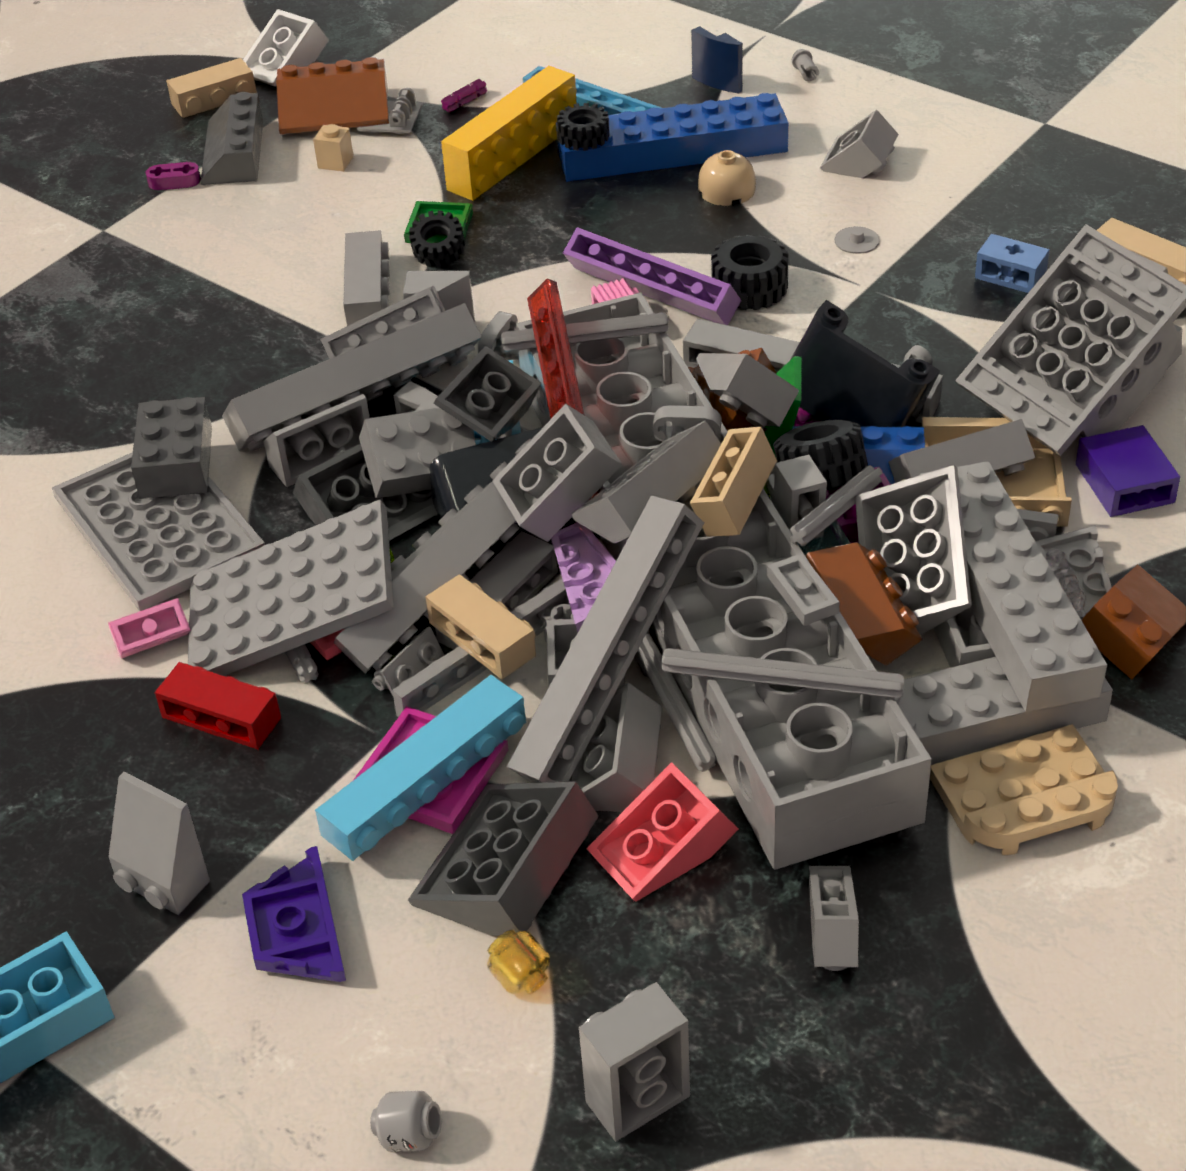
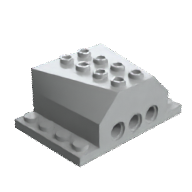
[955,224,1186,457]

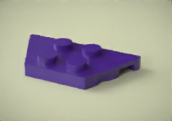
[242,846,346,982]

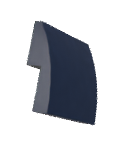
[691,26,743,93]

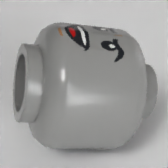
[370,1091,442,1152]

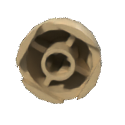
[698,150,756,206]

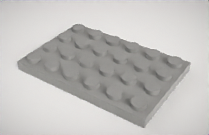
[52,452,265,611]
[188,500,394,676]

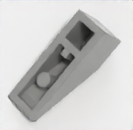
[809,866,859,971]

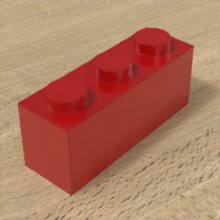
[155,662,281,749]

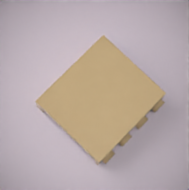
[921,417,1072,527]

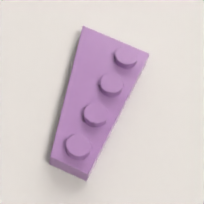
[551,522,616,632]

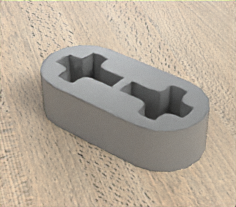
[478,311,518,356]
[652,405,722,441]

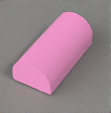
[108,598,191,659]

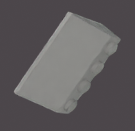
[855,465,972,635]

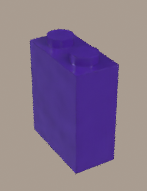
[1075,425,1181,517]

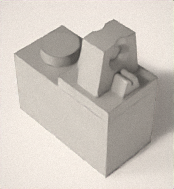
[767,455,827,543]

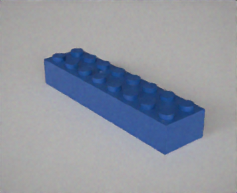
[556,93,789,182]

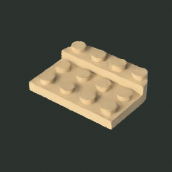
[930,724,1118,855]

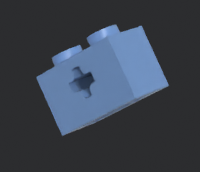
[975,234,1050,293]

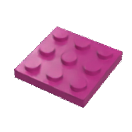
[354,706,509,834]

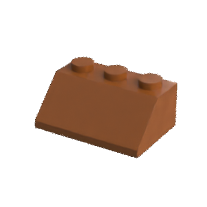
[805,542,923,666]

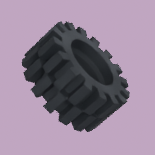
[557,103,610,151]
[409,210,465,268]

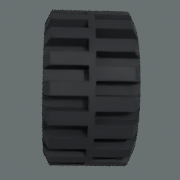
[711,235,789,310]
[773,420,868,491]

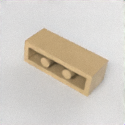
[166,58,257,118]
[690,427,777,537]
[425,574,536,680]

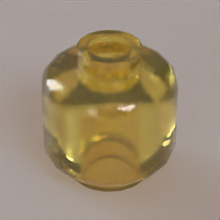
[487,929,550,995]

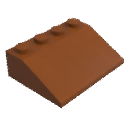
[276,57,389,134]

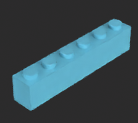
[315,675,526,861]

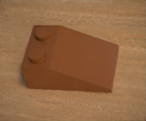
[1081,564,1186,680]

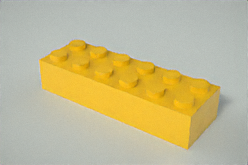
[441,66,577,201]

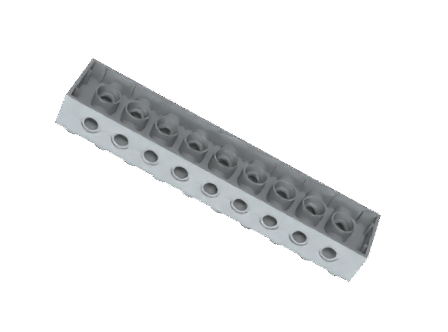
[516,292,932,870]

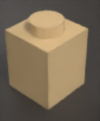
[313,124,354,172]

